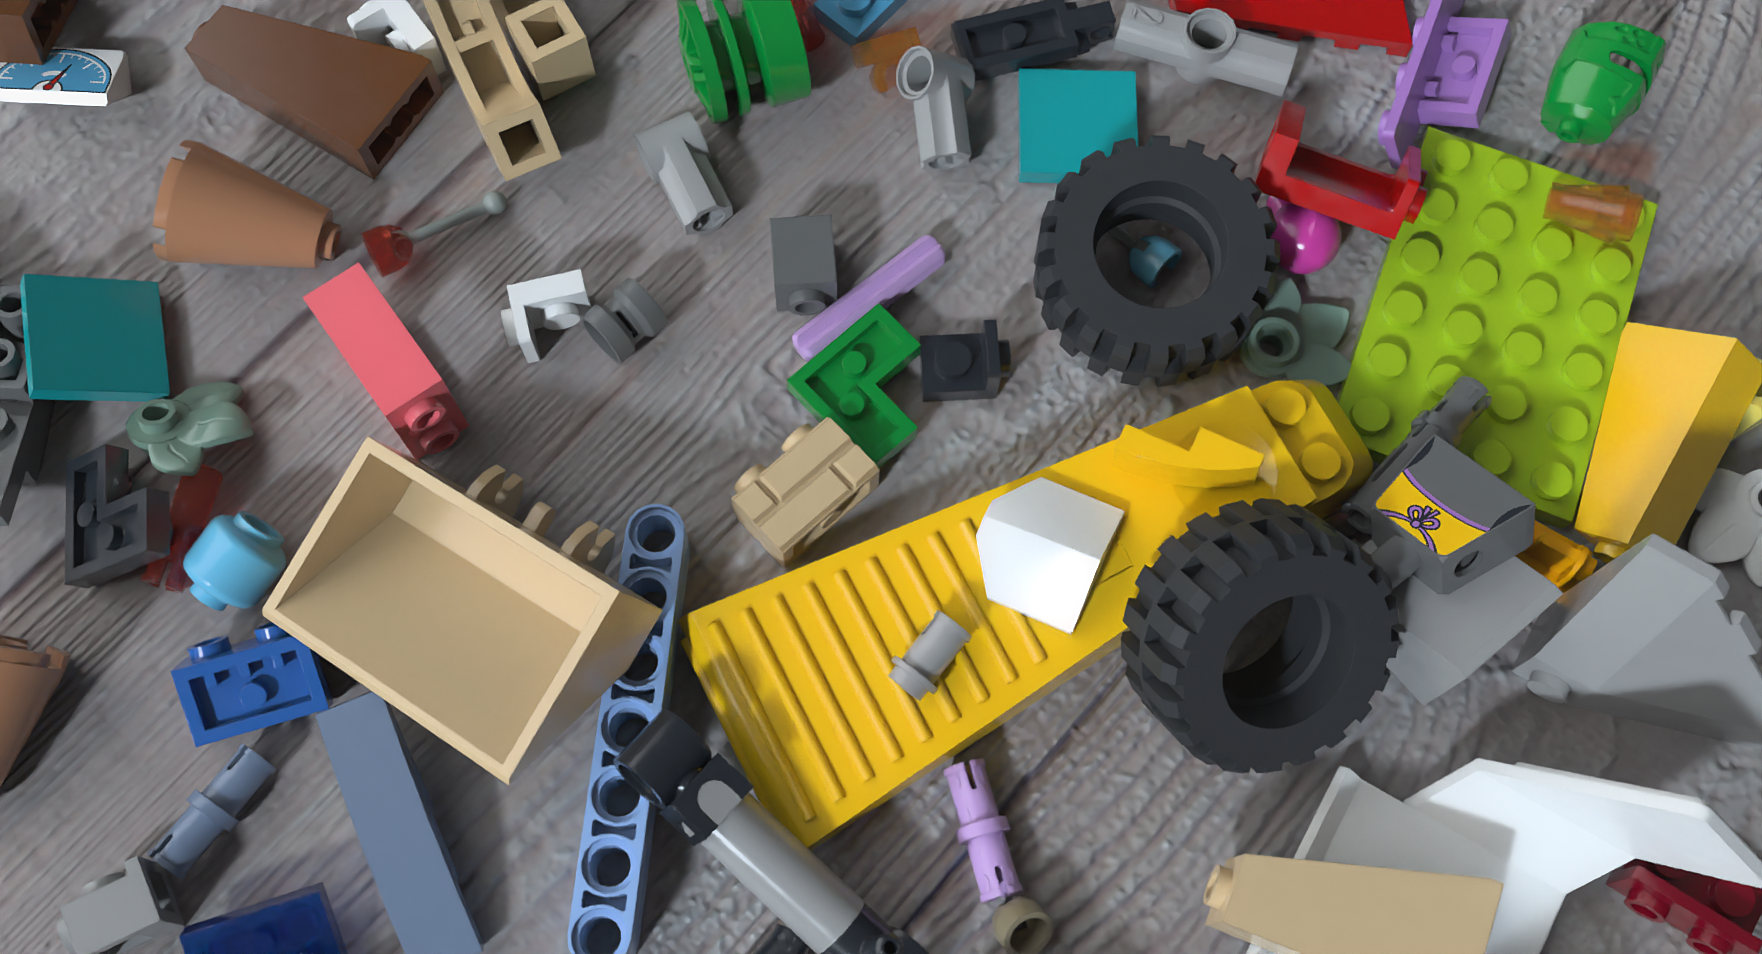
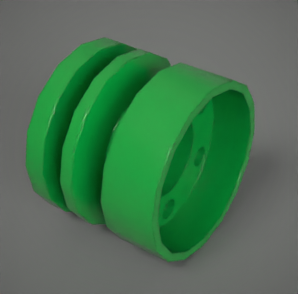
[677,0,811,124]

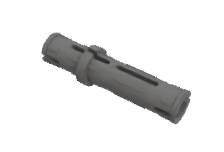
[1341,376,1492,534]

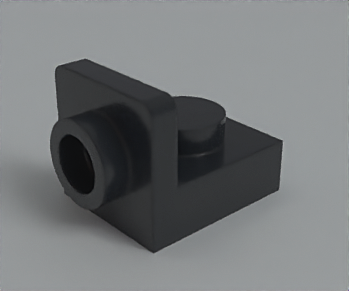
[919,319,1011,402]

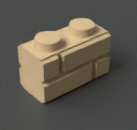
[731,417,879,568]

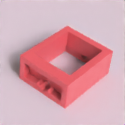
[302,262,469,460]

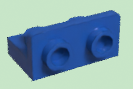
[170,622,333,747]

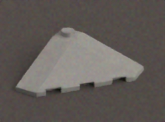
[1511,533,1762,750]

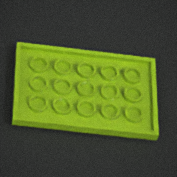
[1337,126,1658,529]

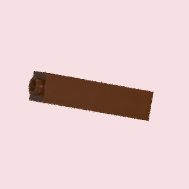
[184,5,444,180]

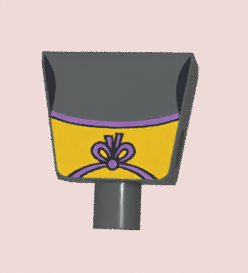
[1370,434,1535,595]

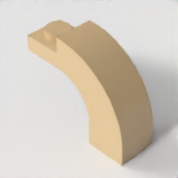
[422,0,562,181]

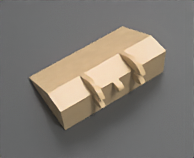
[262,436,663,785]

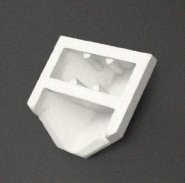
[976,477,1125,635]

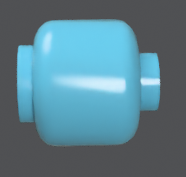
[183,511,286,611]

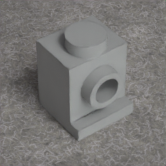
[56,856,185,954]

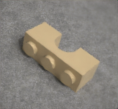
[490,0,596,101]

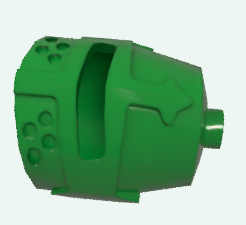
[1540,21,1666,145]

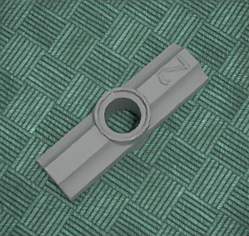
[1113,0,1298,96]

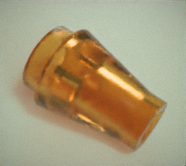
[1542,182,1644,245]

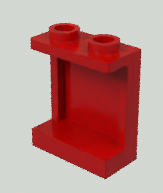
[1255,100,1428,240]

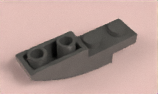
[0,285,55,526]

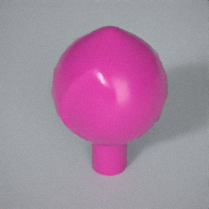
[1266,196,1342,274]

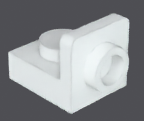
[347,0,447,76]
[501,269,592,363]

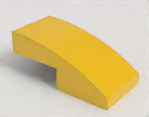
[1113,424,1265,488]

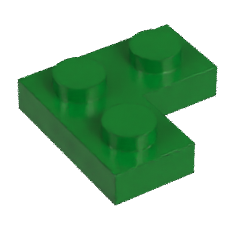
[786,303,921,469]

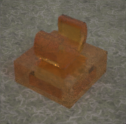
[850,26,921,94]

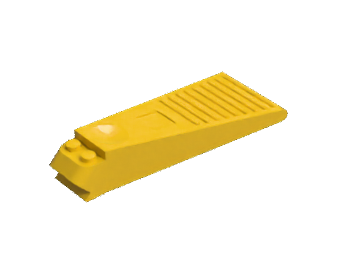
[678,379,1373,851]

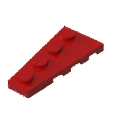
[1169,0,1413,57]

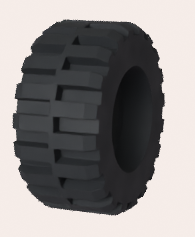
[1033,135,1280,387]
[1120,498,1399,773]

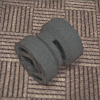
[580,277,668,365]

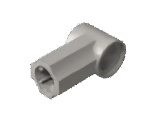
[896,45,975,172]
[633,111,733,236]

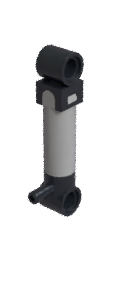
[613,709,929,954]

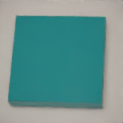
[1017,69,1138,183]
[20,274,170,402]

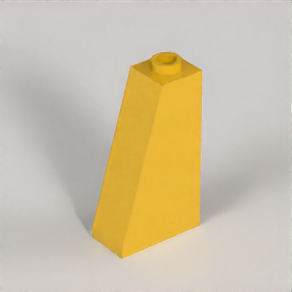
[1574,322,1762,564]

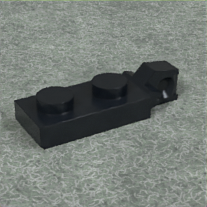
[950,0,1116,81]

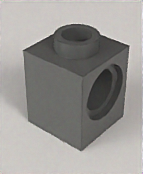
[770,214,837,316]

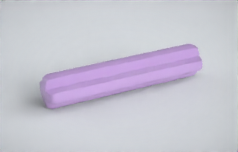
[792,235,946,362]

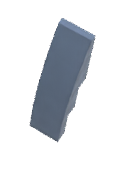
[315,691,484,954]

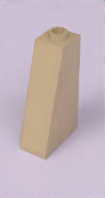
[1203,854,1504,954]

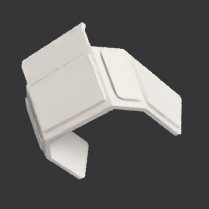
[1246,758,1762,954]

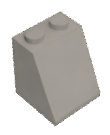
[1351,538,1563,706]

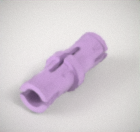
[943,758,1023,903]

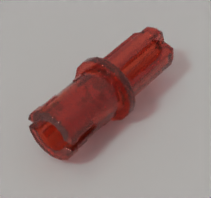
[140,464,223,594]

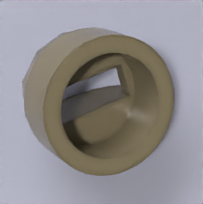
[992,895,1053,954]

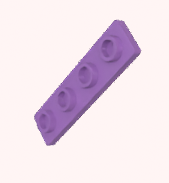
[1378,0,1512,168]

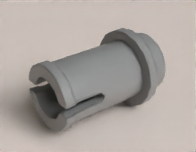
[888,610,972,701]

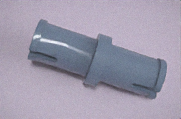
[147,743,277,880]

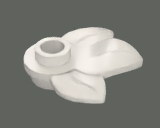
[1688,468,1762,587]

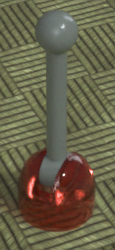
[360,191,507,278]

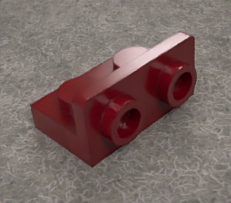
[1605,858,1762,954]

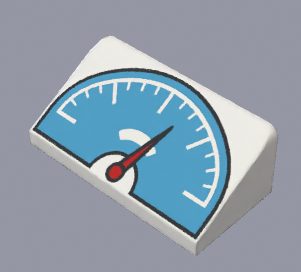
[0,47,132,106]

